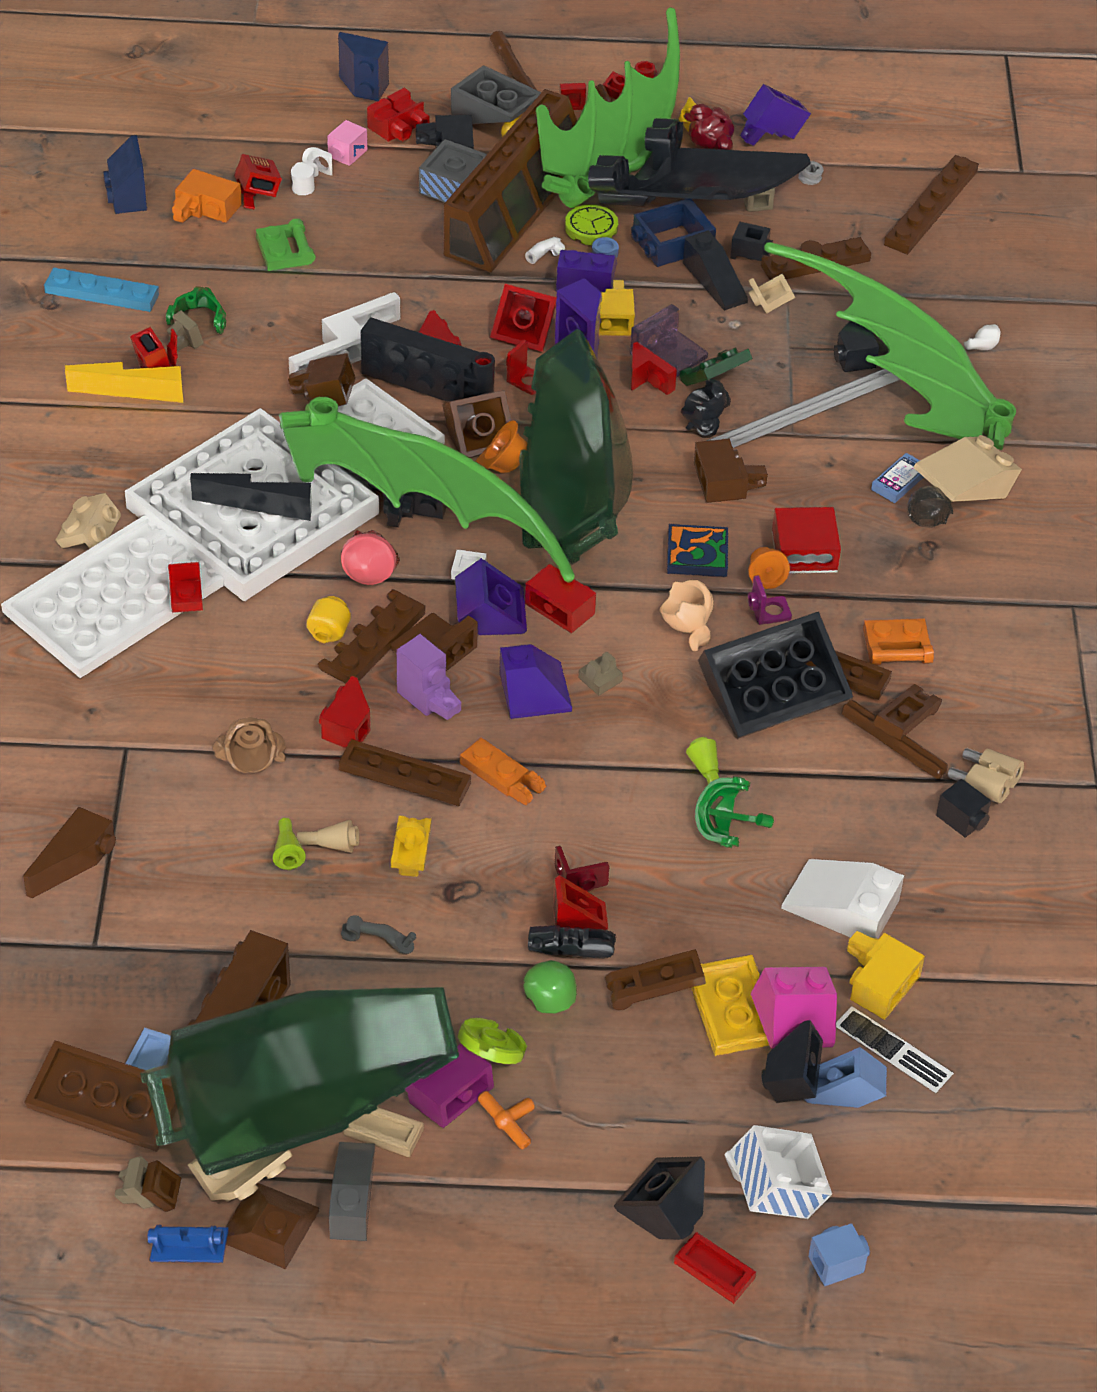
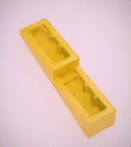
[65,362,183,403]

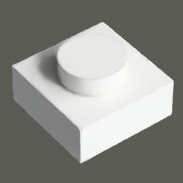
[451,550,487,580]

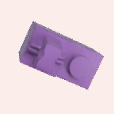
[397,634,461,720]

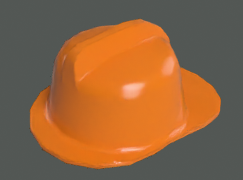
[475,420,529,473]

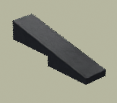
[190,473,312,521]

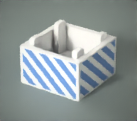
[730,1125,832,1219]

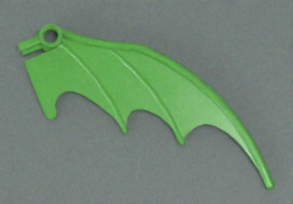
[536,7,680,208]
[764,242,1016,450]
[279,397,575,583]

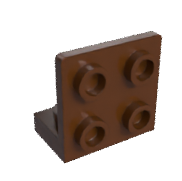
[391,613,478,671]

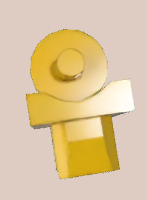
[391,815,431,877]

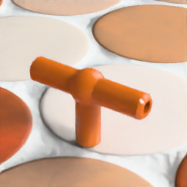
[478,1091,535,1149]

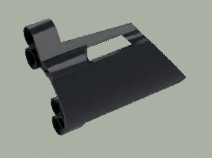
[588,118,811,207]

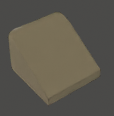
[744,188,775,212]

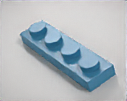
[44,267,159,312]

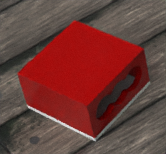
[772,507,841,573]

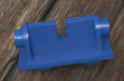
[148,1225,228,1263]

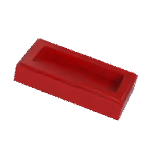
[674,1231,756,1304]

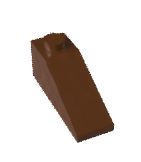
[23,807,116,898]

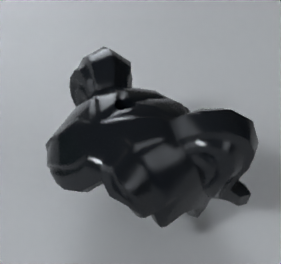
[681,379,731,438]

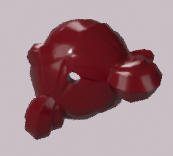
[684,104,734,150]

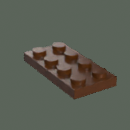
[24,1040,186,1152]

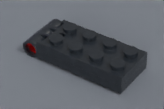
[360,317,495,402]

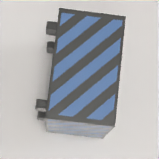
[419,139,487,202]

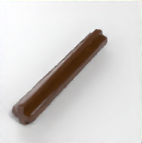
[842,700,948,779]

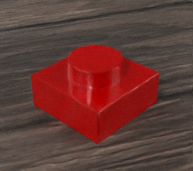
[559,83,586,110]

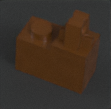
[288,353,356,406]
[694,438,768,503]

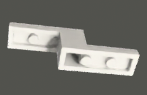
[289,292,400,375]

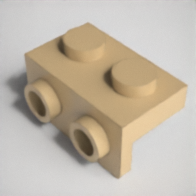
[56,493,121,549]

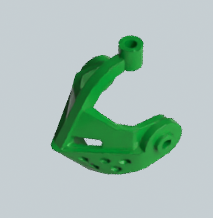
[166,286,227,334]
[695,776,774,848]

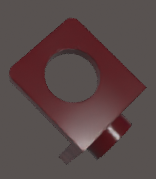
[555,846,610,892]

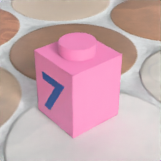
[327,120,367,166]

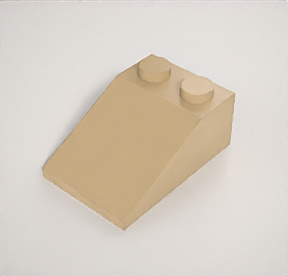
[913,435,1022,502]

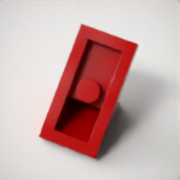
[631,341,677,395]
[168,562,203,613]

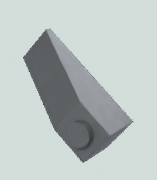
[329,1142,375,1241]

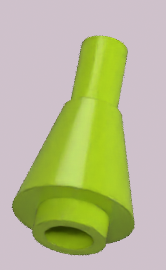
[686,737,720,784]
[273,818,306,870]

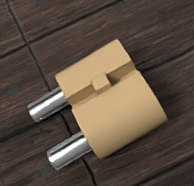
[948,748,1024,803]

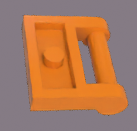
[863,619,934,665]

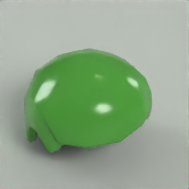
[523,960,577,1013]

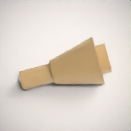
[297,820,359,853]

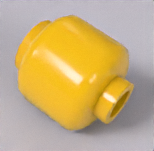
[306,596,351,643]

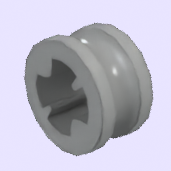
[798,161,824,185]

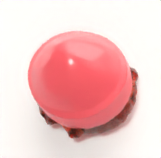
[341,530,400,585]

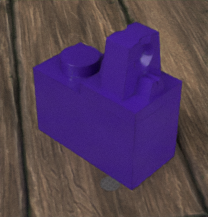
[740,84,811,146]

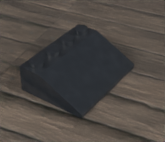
[698,611,853,739]

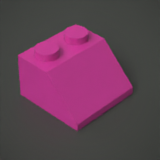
[751,967,837,1049]

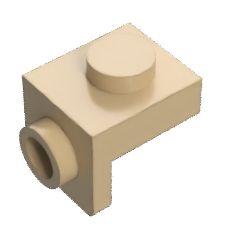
[748,274,795,314]

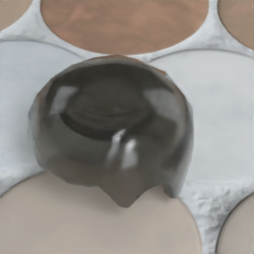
[907,486,953,528]

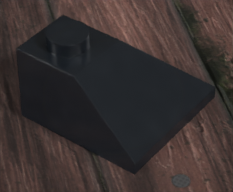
[614,1156,705,1240]

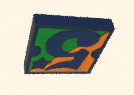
[667,524,728,577]

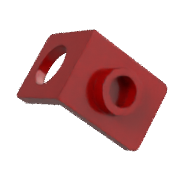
[506,340,548,395]

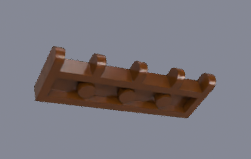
[318,589,425,684]

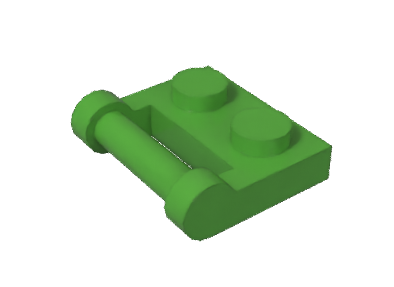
[256,219,316,271]

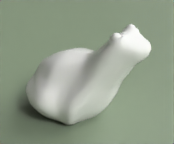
[964,324,1001,351]

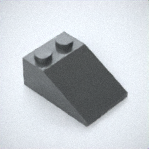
[451,65,541,124]

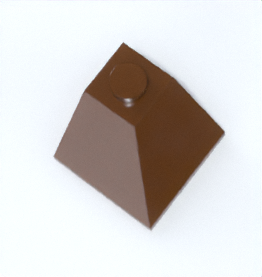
[442,390,512,457]
[226,1182,319,1269]

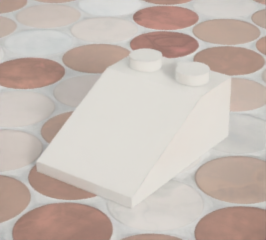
[781,859,904,939]

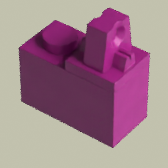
[396,1044,494,1129]

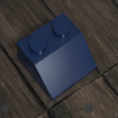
[338,32,389,101]
[103,135,147,214]

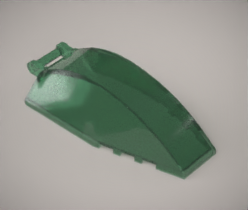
[519,328,633,565]
[140,987,459,1175]

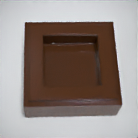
[141,1160,182,1212]

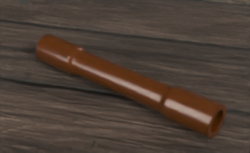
[490,31,537,90]

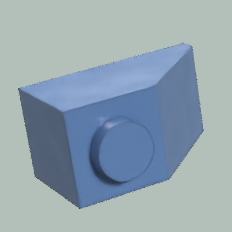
[804,1047,887,1108]

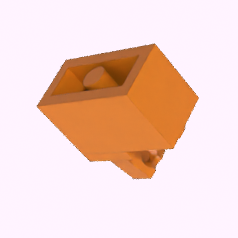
[172,169,242,223]

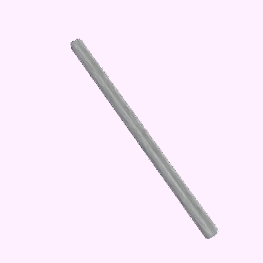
[706,368,901,448]

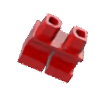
[367,87,430,142]

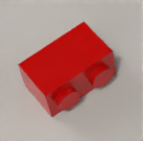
[525,564,596,634]

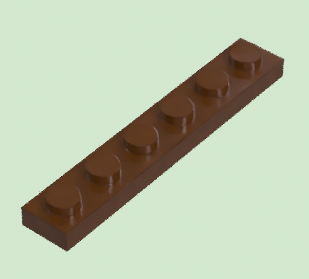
[884,155,979,255]

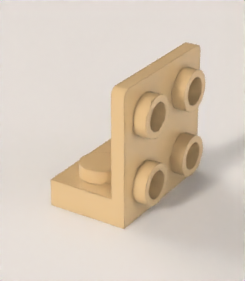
[188,1122,293,1202]

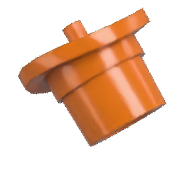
[748,547,790,589]

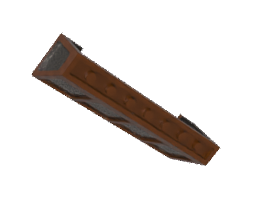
[444,89,577,273]

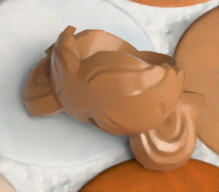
[212,717,286,773]

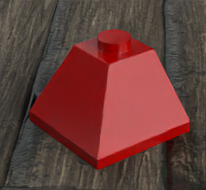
[490,284,557,352]

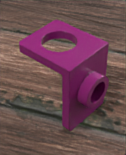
[748,575,792,625]

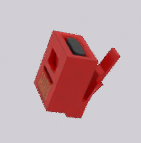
[234,154,282,210]
[130,327,178,368]

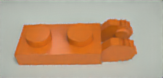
[460,737,547,805]

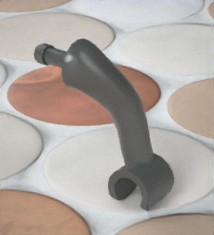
[341,915,416,954]

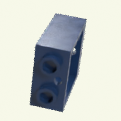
[631,199,716,267]

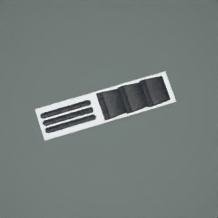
[836,1006,954,1093]

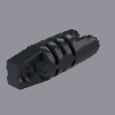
[528,925,616,958]

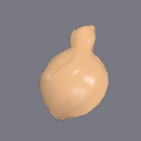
[660,580,714,651]

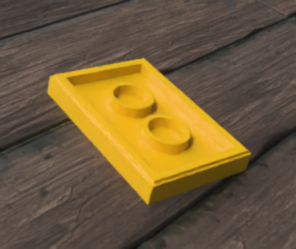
[691,955,770,1056]

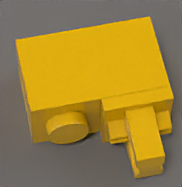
[599,280,635,336]
[847,931,925,1020]

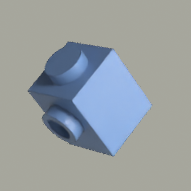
[808,1223,870,1287]

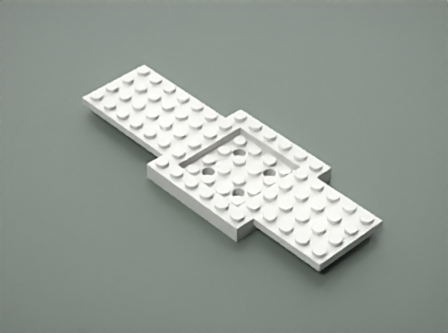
[1,378,445,678]

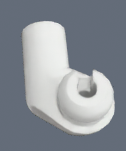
[525,237,565,264]

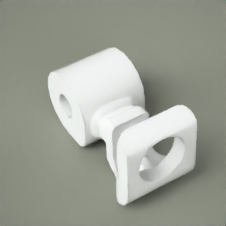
[291,147,333,195]

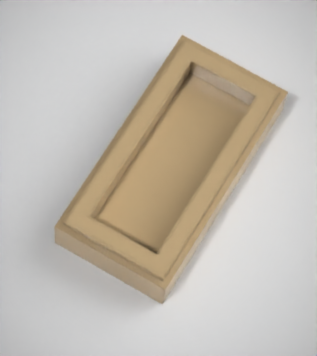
[344,1100,424,1158]

